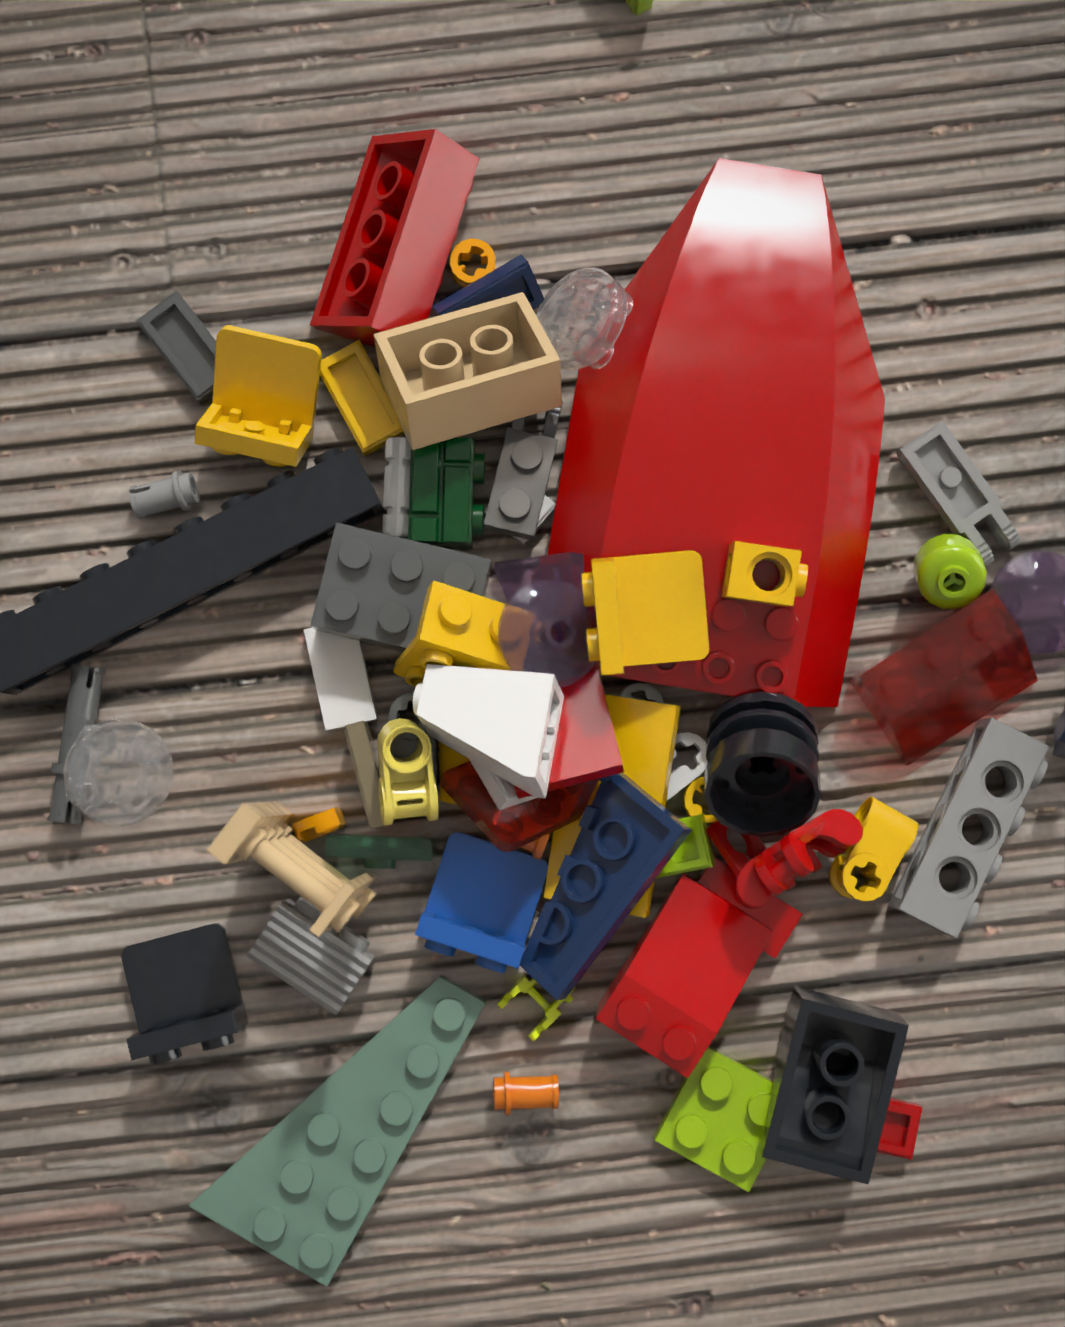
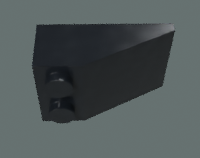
[761,986,909,1185]

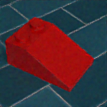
[596,873,773,1078]

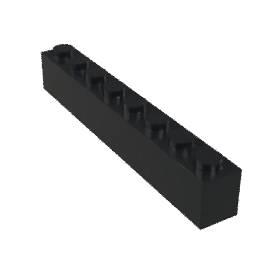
[0,447,385,695]

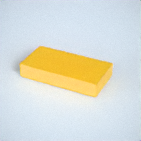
[320,340,405,456]

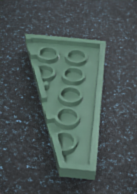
[189,975,486,1287]

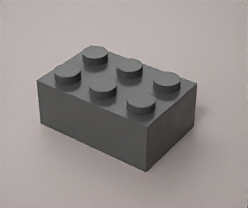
[310,523,492,652]

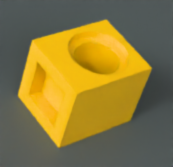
[721,541,808,607]

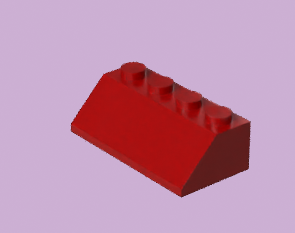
[310,129,480,348]

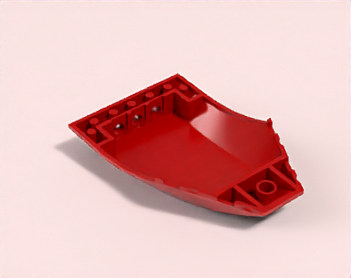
[531,158,885,707]

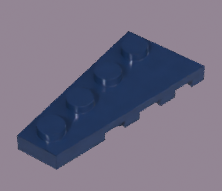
[519,773,692,1000]

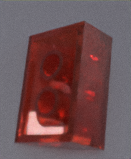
[848,589,1038,766]

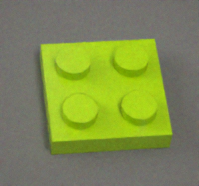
[653,1046,773,1192]

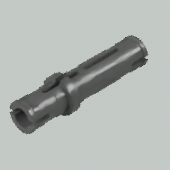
[47,664,106,825]

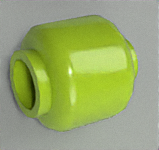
[913,534,987,609]

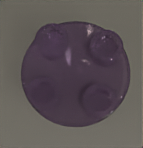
[985,551,1065,655]

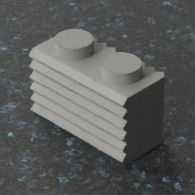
[247,897,375,1015]

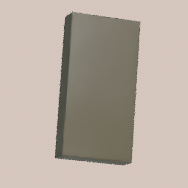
[344,720,395,828]

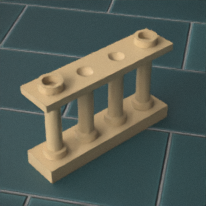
[206,801,377,937]

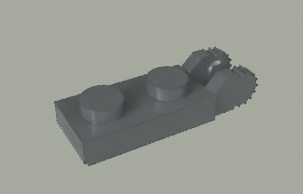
[483,401,563,541]

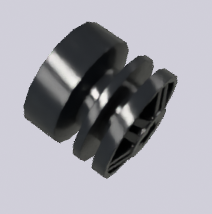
[704,691,821,837]

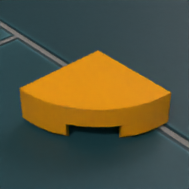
[291,807,346,843]

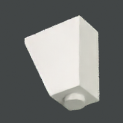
[413,664,564,798]

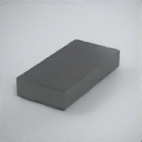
[136,290,216,404]

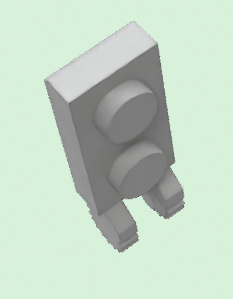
[896,421,1021,567]

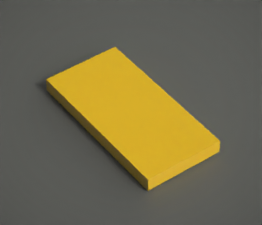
[543,694,681,918]

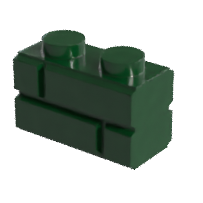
[408,437,485,550]

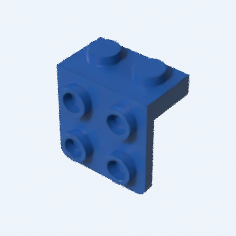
[415,832,548,973]

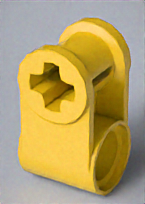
[828,796,919,901]

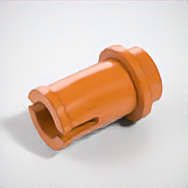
[493,1071,559,1115]

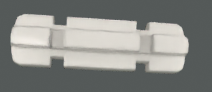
[382,437,411,539]

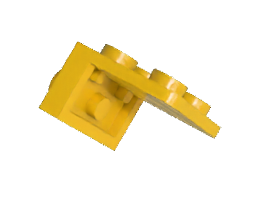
[194,325,322,467]
[581,550,709,675]
[393,580,534,687]

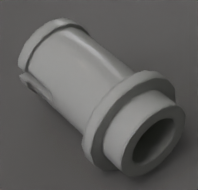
[129,470,200,519]

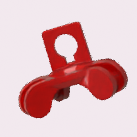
[706,809,863,909]

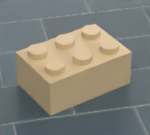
[374,292,562,450]

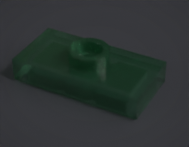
[324,834,435,869]

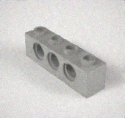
[888,718,1049,938]

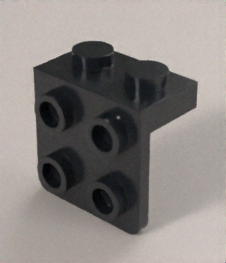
[121,923,249,1065]

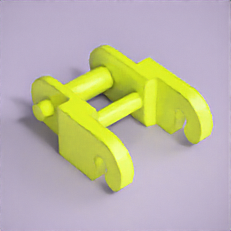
[496,974,575,1041]

